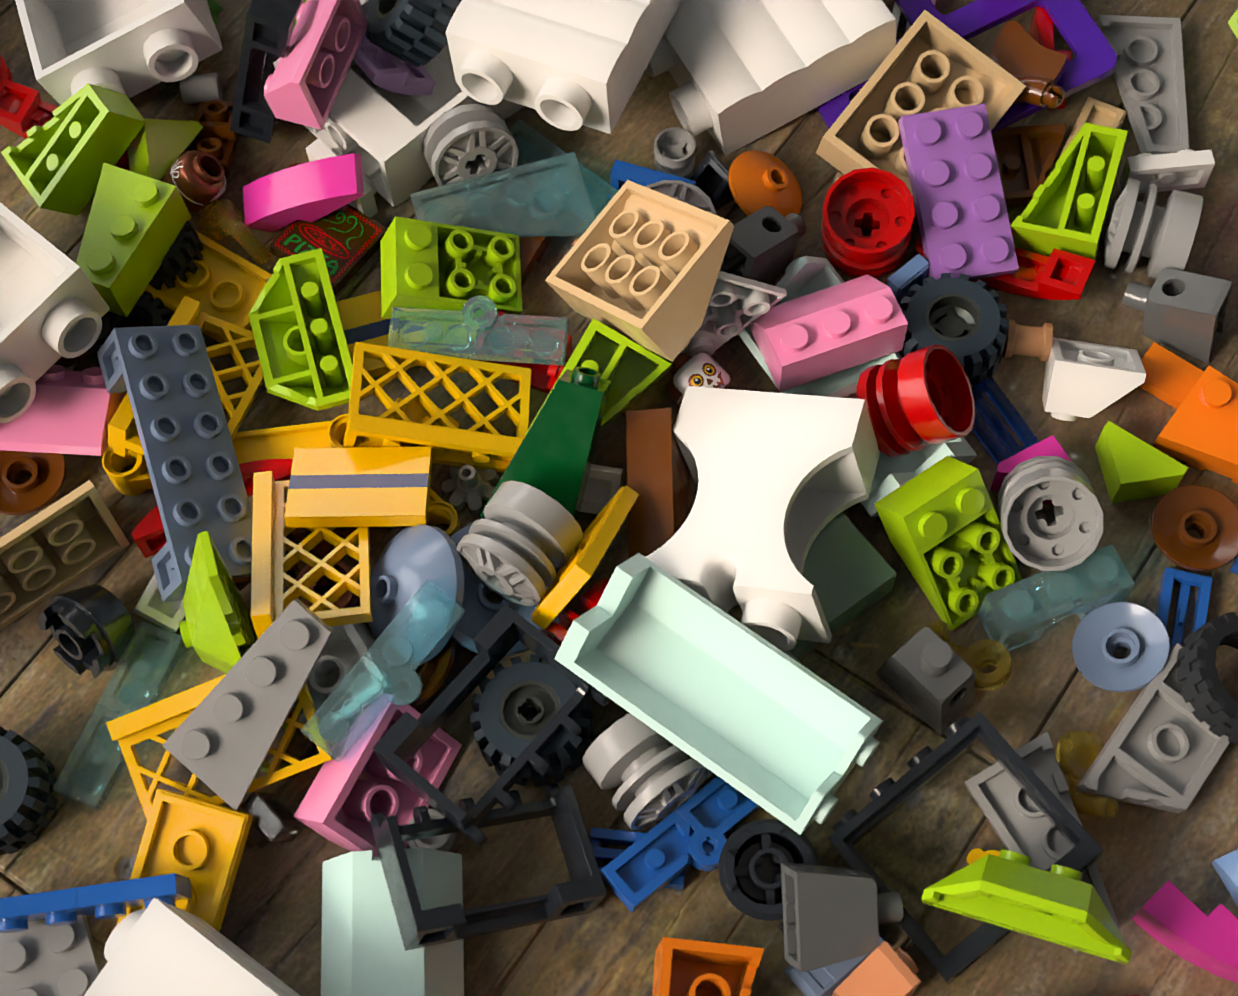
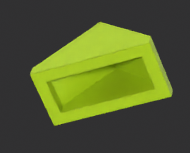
[127,119,203,181]
[1095,421,1188,503]

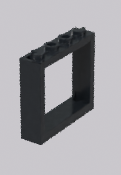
[828,712,1103,985]

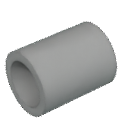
[180,73,222,104]

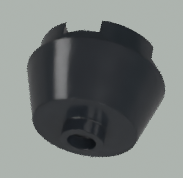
[38,584,135,678]
[718,819,818,921]

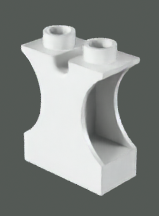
[646,386,880,652]

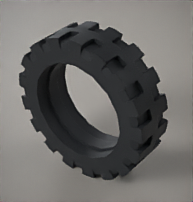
[1176,612,1238,744]

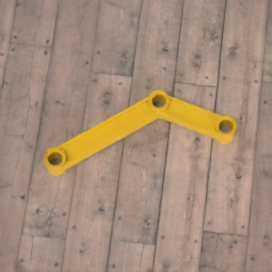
[102,414,461,537]

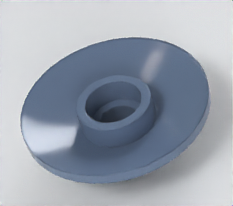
[1072,602,1170,692]

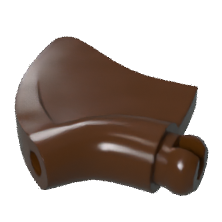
[990,20,1069,109]

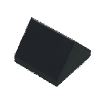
[690,151,734,211]

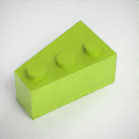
[1,83,146,216]
[1011,122,1128,260]
[76,163,191,317]
[525,318,674,436]

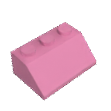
[264,0,368,130]
[748,274,908,392]
[0,365,126,456]
[293,694,462,858]

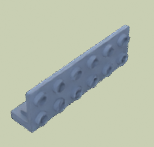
[97,325,253,603]

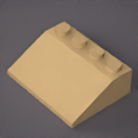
[816,10,1026,213]
[545,180,734,362]
[0,480,130,630]

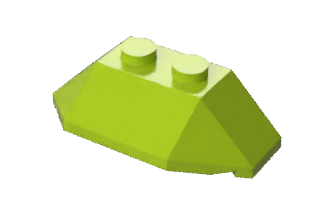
[248,248,353,411]
[922,849,1132,965]

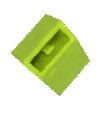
[380,216,522,323]
[874,456,1023,631]

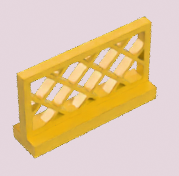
[108,296,264,457]
[343,342,531,473]
[251,471,373,639]
[106,674,335,821]

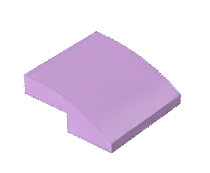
[353,31,436,96]

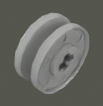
[422,103,519,199]

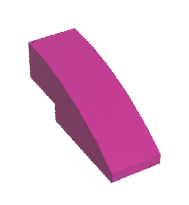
[243,153,364,233]
[1131,880,1238,983]

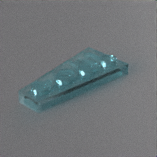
[410,152,595,237]

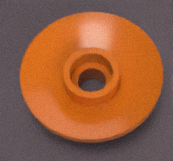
[728,150,802,217]

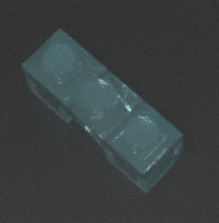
[978,544,1135,655]

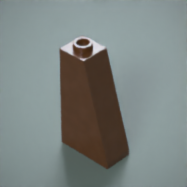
[626,408,690,558]

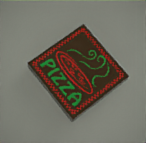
[269,204,387,296]

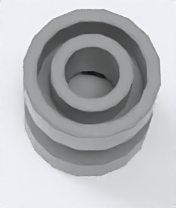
[654,127,696,180]

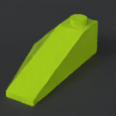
[179,531,255,674]

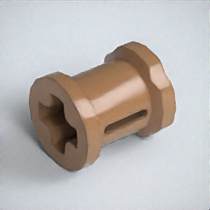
[1002,319,1053,362]

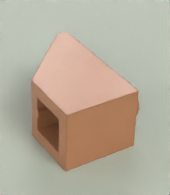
[832,941,921,996]

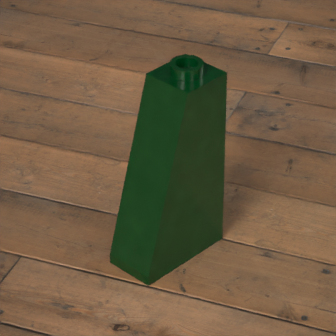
[479,367,612,522]

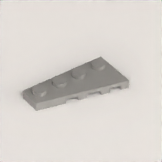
[1096,15,1189,155]

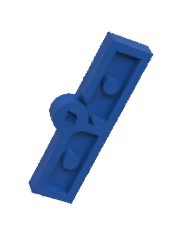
[600,776,761,913]
[0,873,192,933]

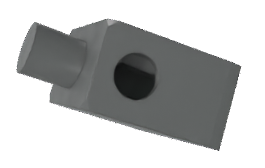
[720,206,806,285]
[1122,268,1233,363]
[876,626,975,736]
[781,863,903,972]

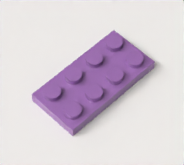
[898,103,1019,281]

